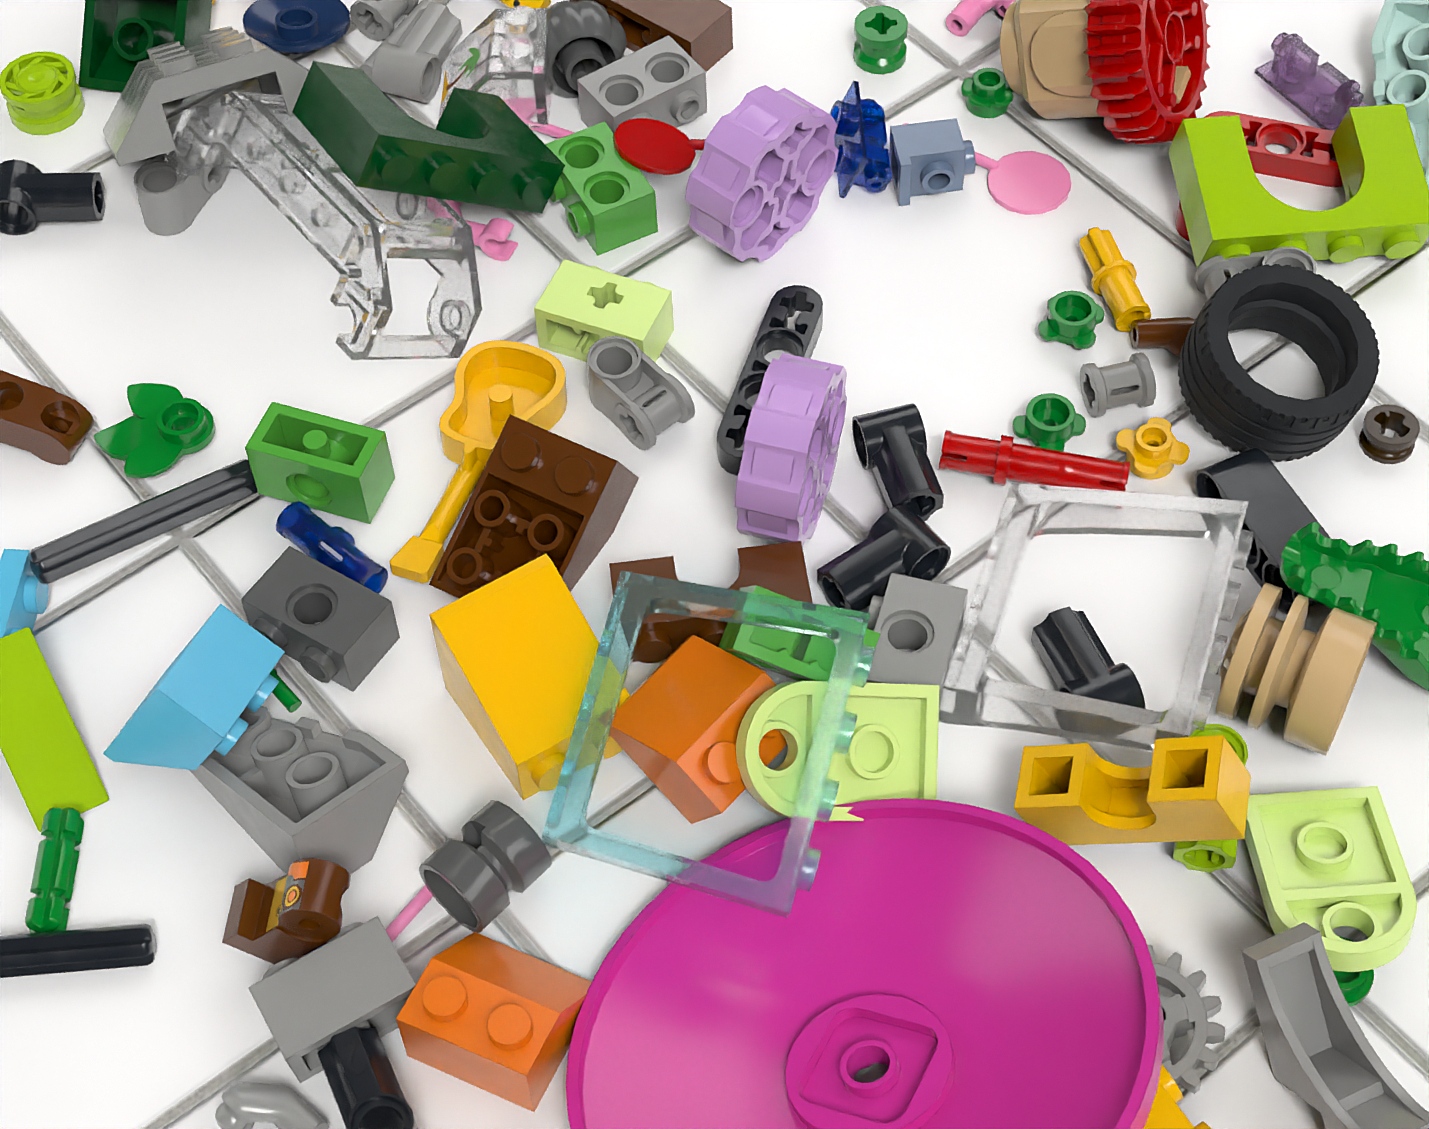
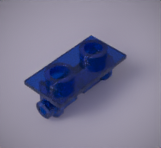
[830,81,892,199]

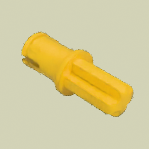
[1079,227,1152,332]

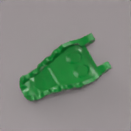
[1280,522,1429,691]

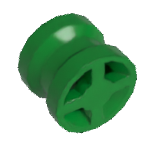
[853,5,908,75]

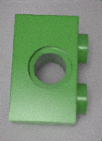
[245,402,395,524]

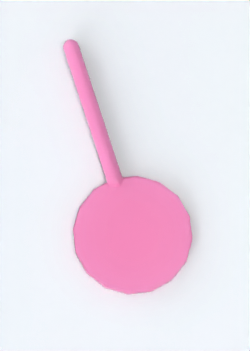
[902,123,1071,215]

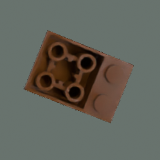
[429,414,639,599]

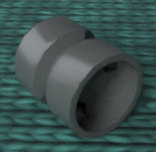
[419,800,552,933]

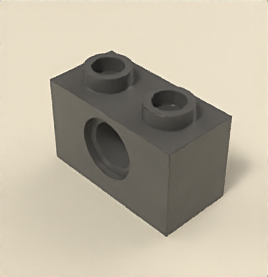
[241,546,400,692]

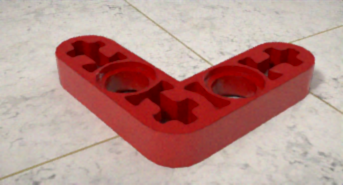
[1176,111,1343,242]

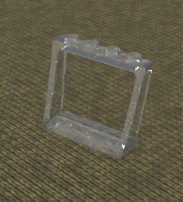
[939,483,1254,752]

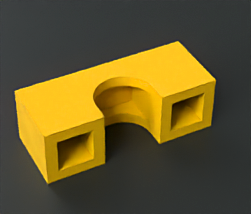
[1014,735,1251,845]

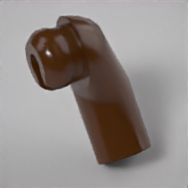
[1130,317,1195,358]

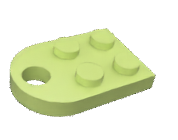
[736,681,940,821]
[1245,786,1417,972]

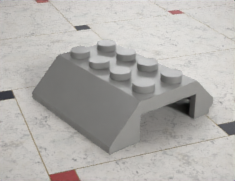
[103,26,310,167]

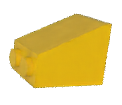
[429,554,630,800]

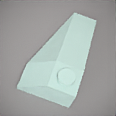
[1371,0,1429,188]

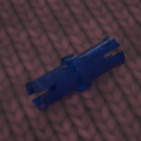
[276,501,388,594]

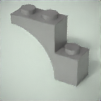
[1241,922,1429,1129]

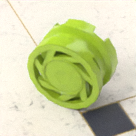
[0,52,85,135]

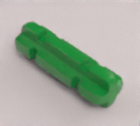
[25,807,84,933]

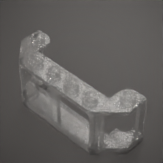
[164,91,483,360]

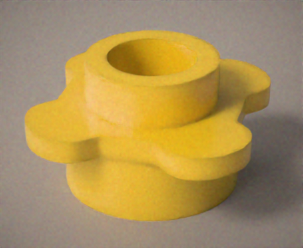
[1116,417,1190,479]

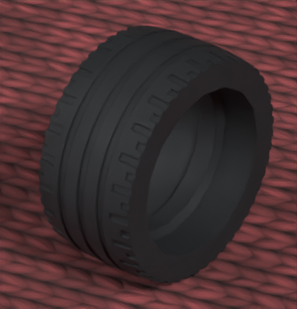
[1178,264,1380,462]

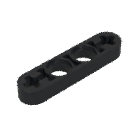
[717,285,823,476]

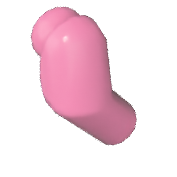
[946,0,1016,37]

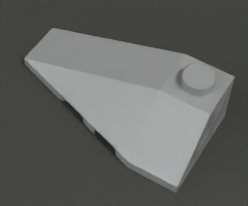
[189,706,409,875]

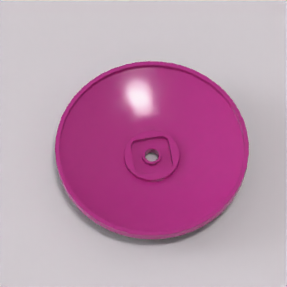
[566,798,1164,1129]

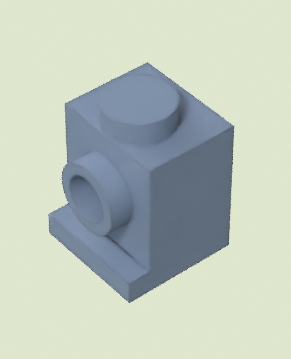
[889,118,976,206]

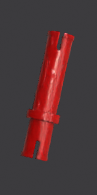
[939,430,1130,501]

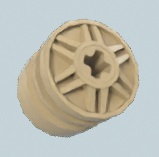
[1216,583,1377,756]

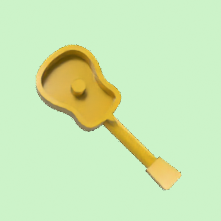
[389,340,567,583]

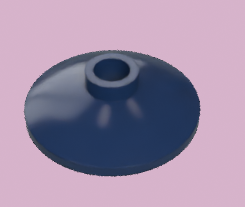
[243,0,350,54]

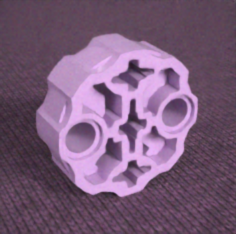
[685,85,839,262]
[735,353,847,547]

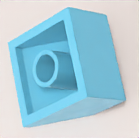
[103,603,285,770]

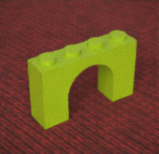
[1168,104,1429,272]

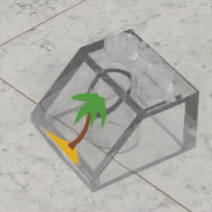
[438,6,555,128]

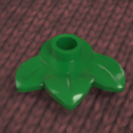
[94,383,216,478]

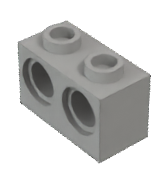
[577,35,707,134]

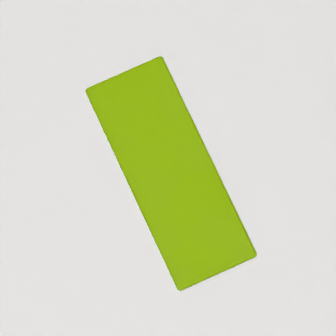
[0,627,109,832]

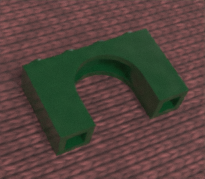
[292,61,565,214]

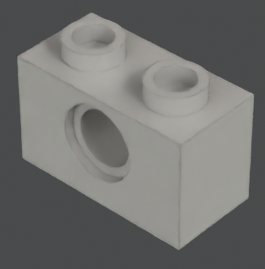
[863,573,968,715]

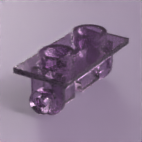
[1254,32,1369,131]

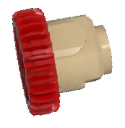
[1000,0,1211,144]

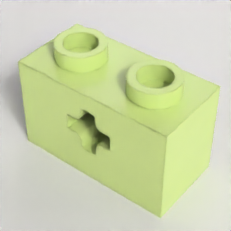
[534,259,674,363]

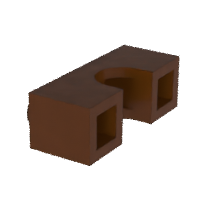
[609,541,813,663]

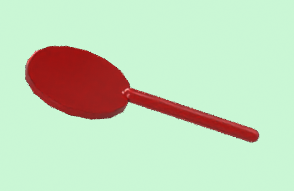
[613,118,706,175]

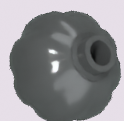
[527,0,627,98]

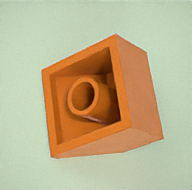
[601,635,787,824]
[396,932,592,1112]

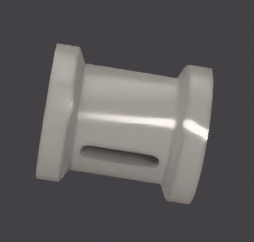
[350,0,419,41]
[1080,352,1156,418]

